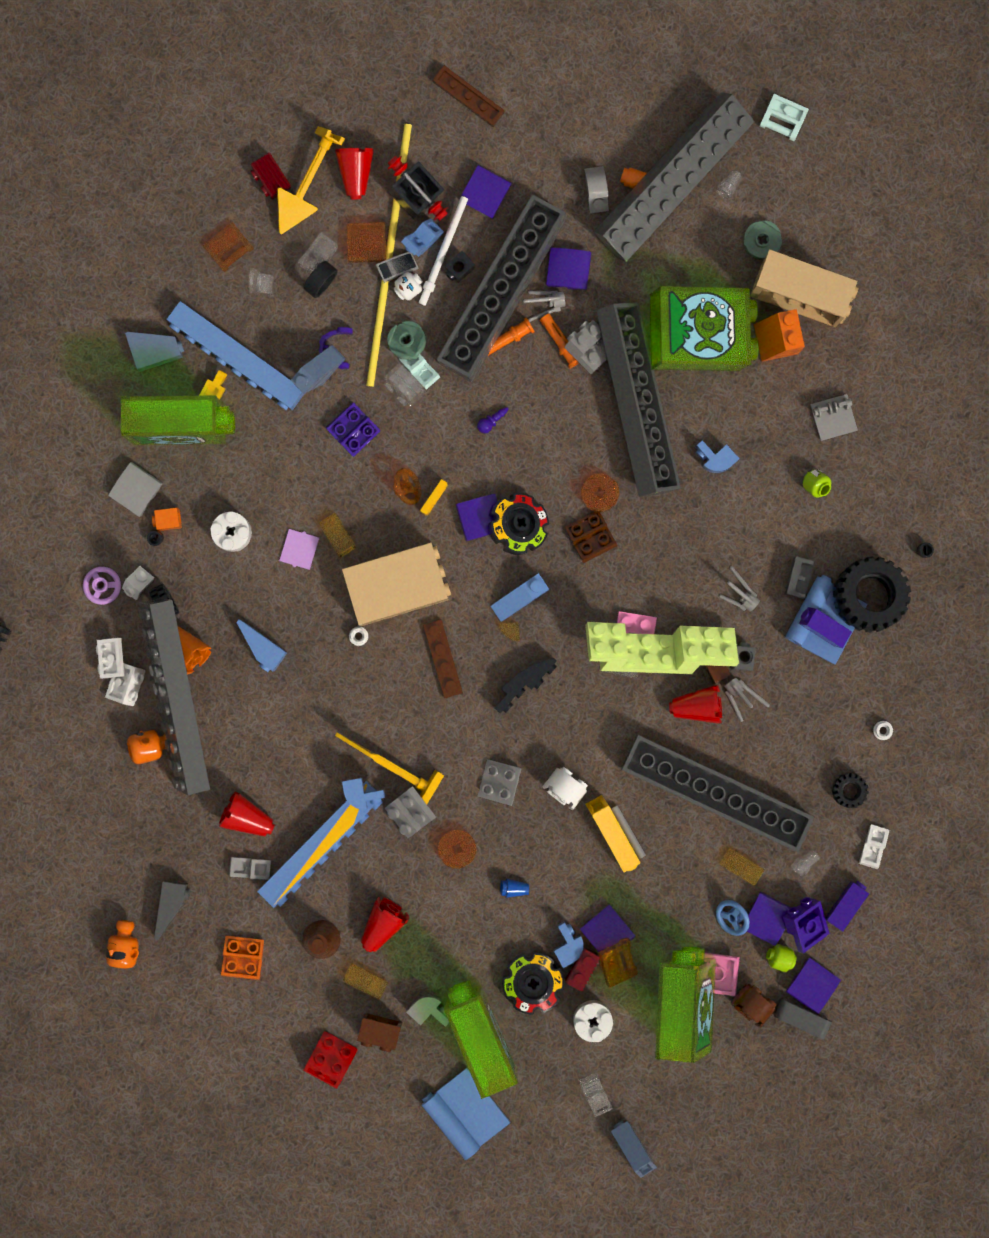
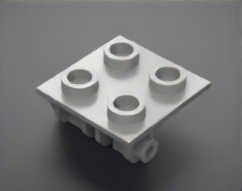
[810,394,858,441]
[478,759,521,806]

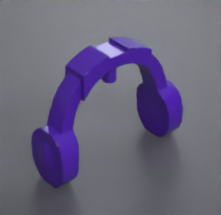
[319,327,353,369]

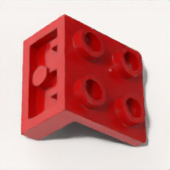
[303,1031,358,1089]

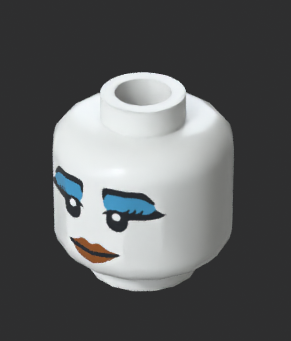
[394,272,423,300]

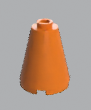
[177,625,211,675]

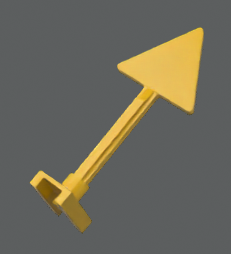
[277,126,345,234]
[335,732,444,804]

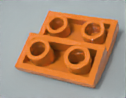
[221,936,264,980]

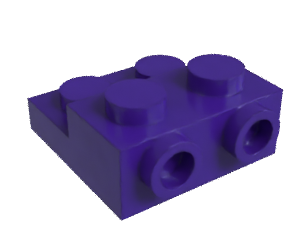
[783,897,830,953]

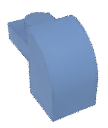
[401,219,444,257]
[695,440,739,473]
[342,778,385,809]
[553,921,583,968]

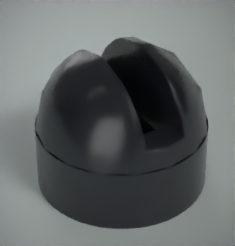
[147,530,164,546]
[917,542,934,558]

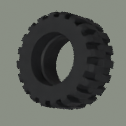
[833,556,911,633]

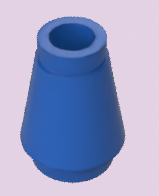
[500,879,529,898]

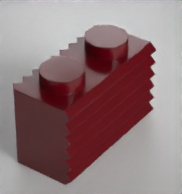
[250,152,291,200]
[565,947,600,991]

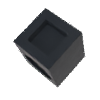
[445,251,475,283]

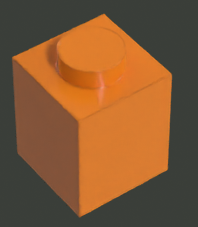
[152,508,182,531]

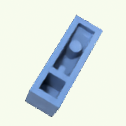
[491,573,549,622]
[237,619,287,672]

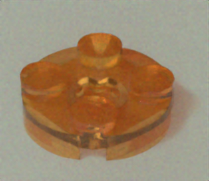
[581,473,619,512]
[438,830,476,869]

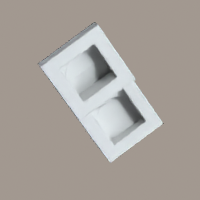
[859,824,889,869]

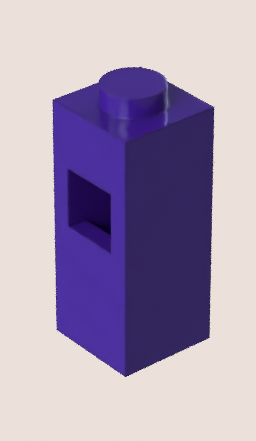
[799,607,852,648]
[825,881,869,932]

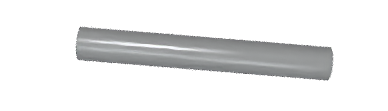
[611,805,646,859]

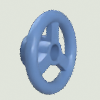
[716,900,749,936]

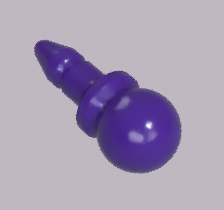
[477,407,508,433]

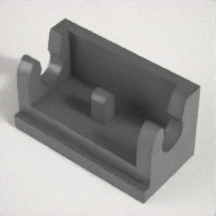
[785,556,815,600]

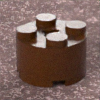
[731,984,777,1028]

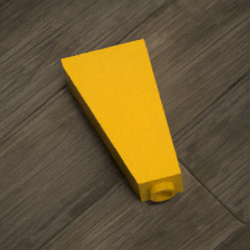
[585,795,640,872]

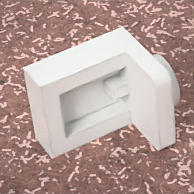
[122,566,154,600]

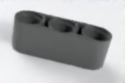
[773,998,832,1040]

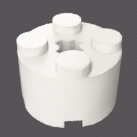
[211,512,252,552]
[542,767,587,810]
[573,1000,613,1042]

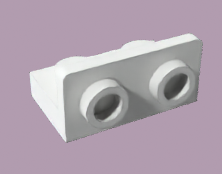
[96,638,124,678]
[105,663,145,706]

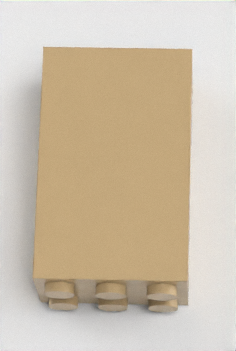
[750,249,859,328]
[342,543,451,626]

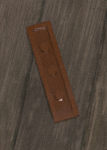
[433,65,505,127]
[423,620,463,698]

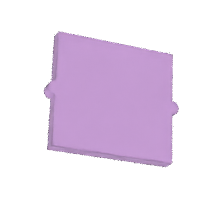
[279,529,319,570]

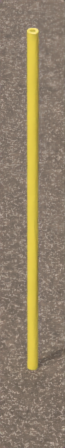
[366,124,412,387]

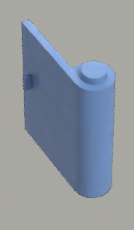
[785,575,867,665]
[421,1068,510,1160]

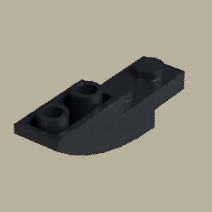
[494,658,557,713]

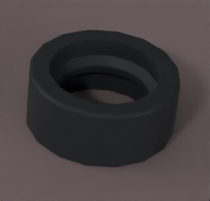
[304,261,338,298]

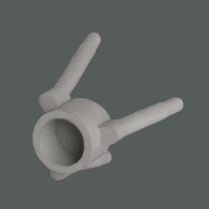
[523,290,565,322]
[719,566,760,612]
[724,678,770,722]

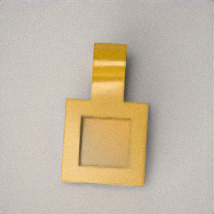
[199,370,227,405]

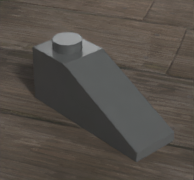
[154,880,191,940]

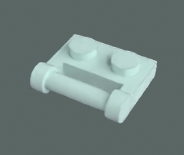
[760,94,809,141]

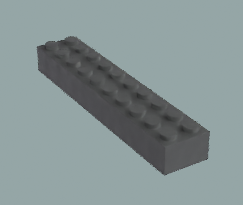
[594,92,755,262]
[437,194,567,382]
[597,303,681,497]
[138,598,210,795]
[621,735,814,852]

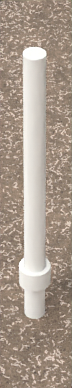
[419,196,468,306]

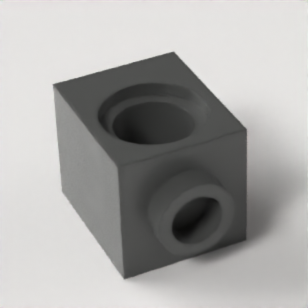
[730,643,756,671]

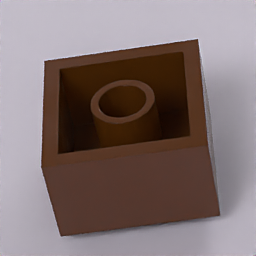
[357,1013,402,1052]

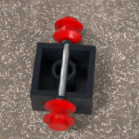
[388,156,448,221]

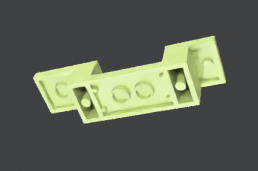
[585,622,739,674]

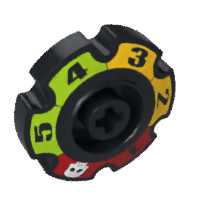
[488,493,549,555]
[502,951,564,1015]

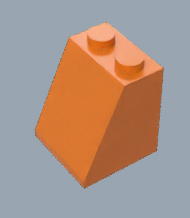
[754,309,805,362]

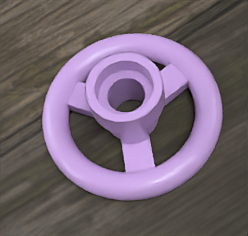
[83,567,121,605]

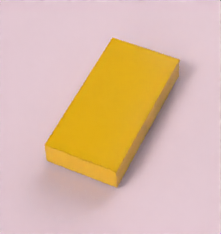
[420,479,448,516]

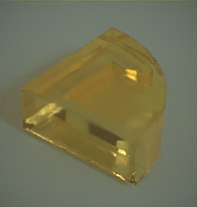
[499,622,520,641]

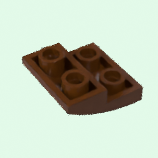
[565,510,617,563]

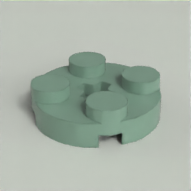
[743,221,782,260]
[387,321,426,360]

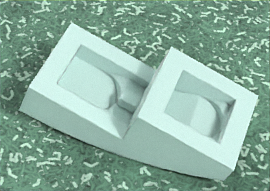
[399,354,440,389]

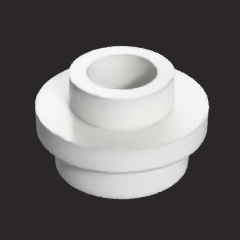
[349,627,368,646]
[873,721,893,740]

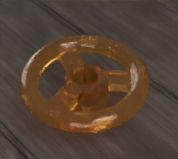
[393,468,421,505]

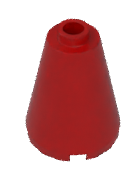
[335,148,374,200]
[669,685,722,724]
[219,791,275,837]
[361,897,410,952]

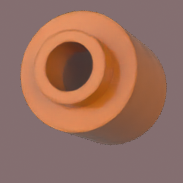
[620,167,647,189]

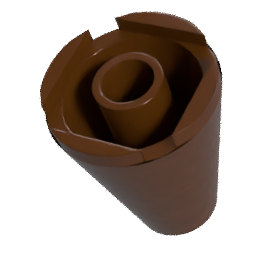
[302,920,341,959]

